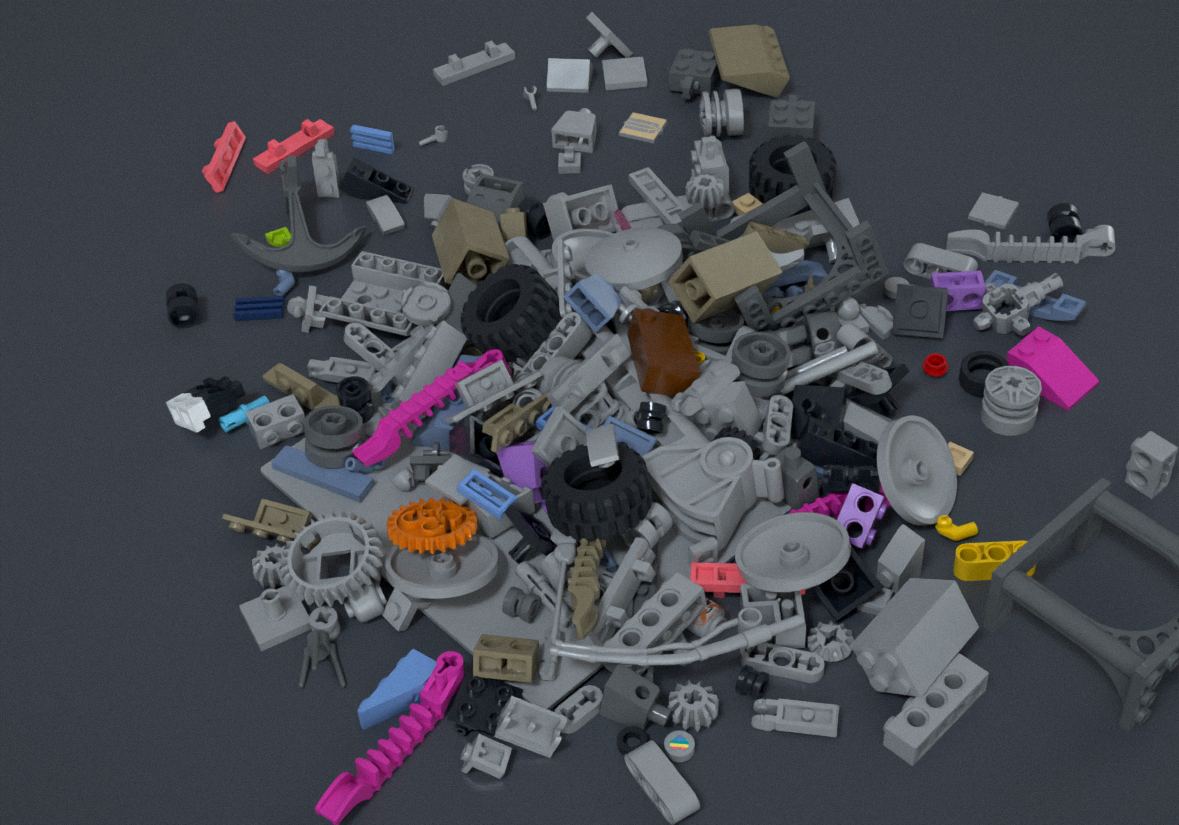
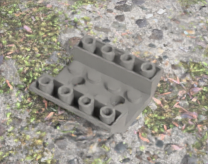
[318,251,446,336]

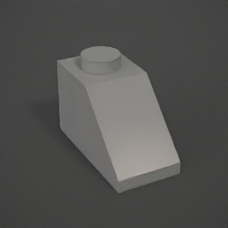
[424,193,453,229]
[876,524,925,593]

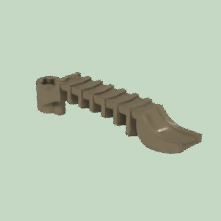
[568,538,607,640]

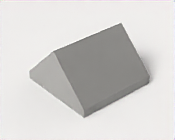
[547,58,594,93]

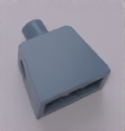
[563,274,622,333]

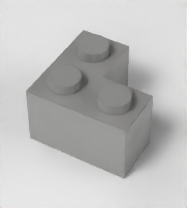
[740,584,806,649]

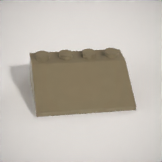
[708,24,790,98]

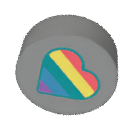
[664,731,695,762]

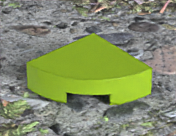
[265,227,291,247]

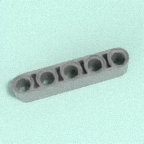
[620,190,735,224]

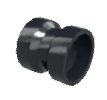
[636,402,667,434]

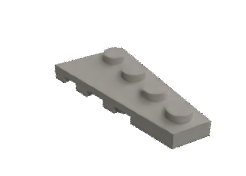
[771,198,860,237]

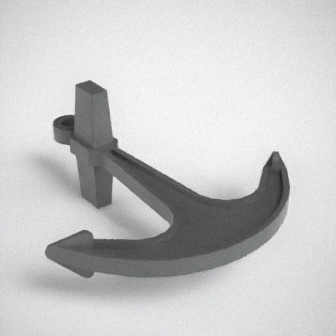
[230,156,367,272]

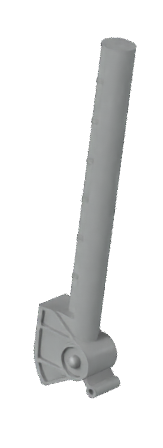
[505,236,784,551]

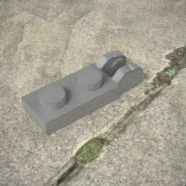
[670,360,740,417]
[751,698,839,737]

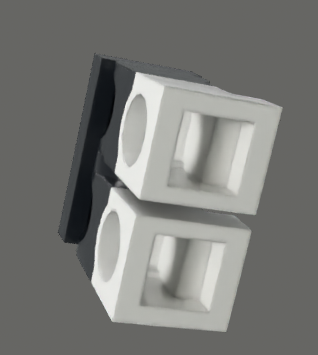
[166,376,246,432]

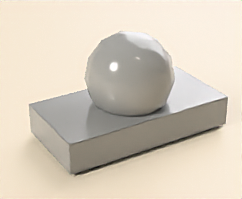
[826,297,869,333]

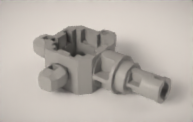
[973,273,1063,336]

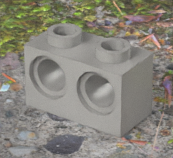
[245,394,305,449]
[1125,431,1178,499]

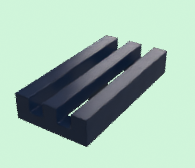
[233,296,284,321]

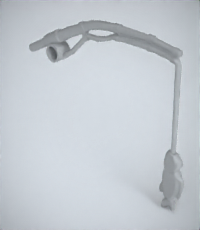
[549,528,804,666]

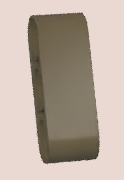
[742,222,809,254]

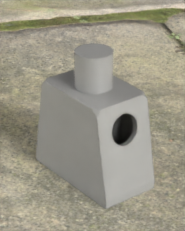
[551,108,597,153]

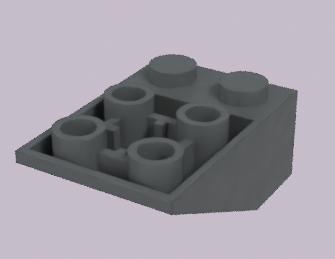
[467,174,525,235]

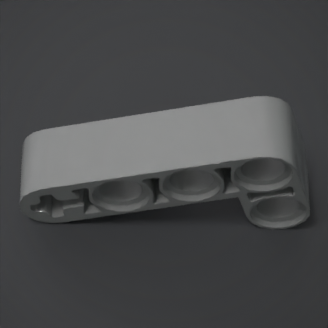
[507,312,592,395]

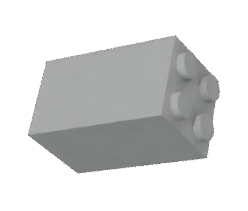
[851,578,979,697]

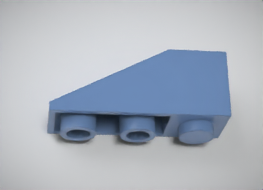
[357,649,436,730]

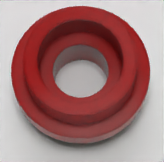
[922,353,948,377]

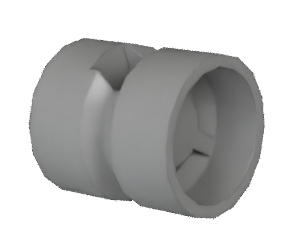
[621,502,673,549]

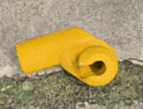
[936,515,978,541]

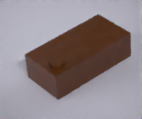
[627,308,700,396]

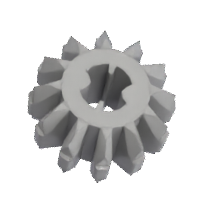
[686,173,725,209]
[252,543,289,589]
[668,679,719,732]

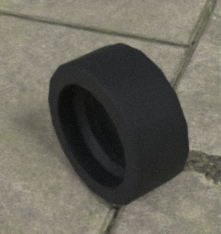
[959,350,1009,398]

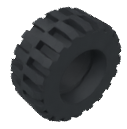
[749,135,837,216]
[461,264,560,362]
[541,443,653,541]

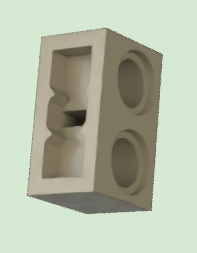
[473,634,539,683]

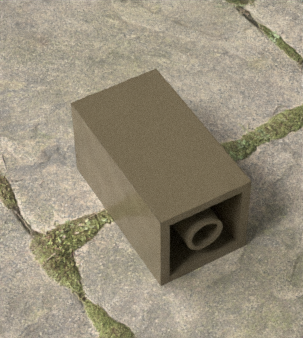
[432,198,510,285]
[668,231,783,324]

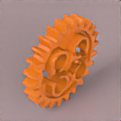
[386,497,477,554]

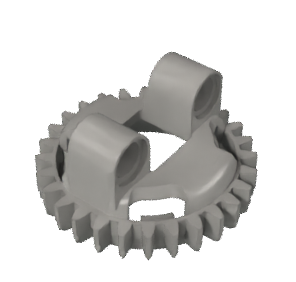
[280,511,384,607]

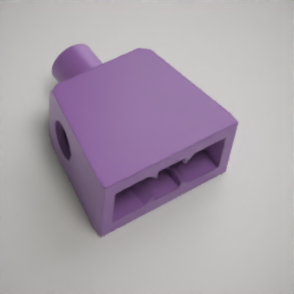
[497,441,548,503]

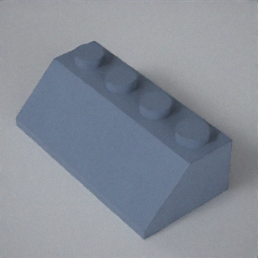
[411,355,480,450]

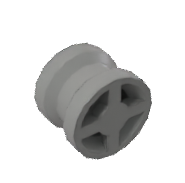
[309,606,341,642]

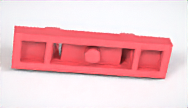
[253,119,335,174]
[202,121,246,193]
[690,562,805,598]

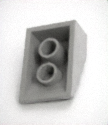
[543,184,622,241]

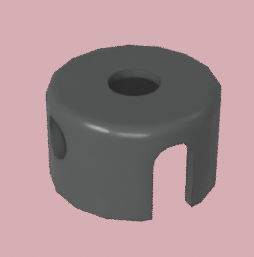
[802,311,843,359]

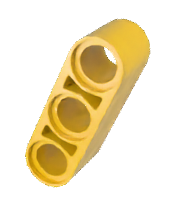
[953,540,1036,581]

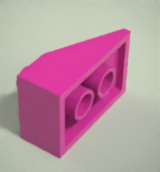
[1006,326,1099,411]

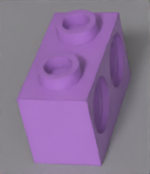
[930,270,986,311]
[837,483,888,549]

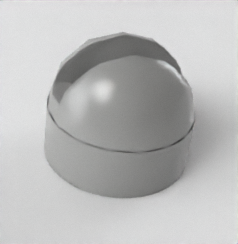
[624,408,641,428]
[392,468,415,491]

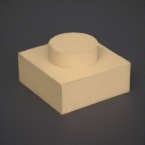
[732,193,763,216]
[948,442,974,476]

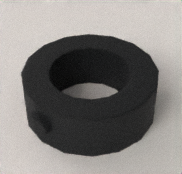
[617,726,647,755]

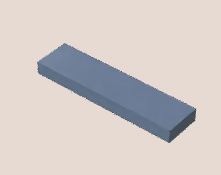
[271,445,375,502]

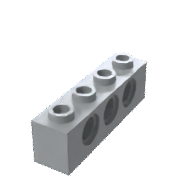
[603,572,707,675]
[883,653,989,766]

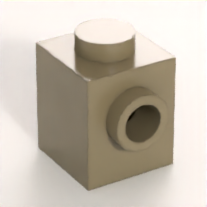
[500,208,528,242]

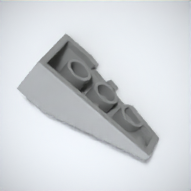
[842,399,893,444]

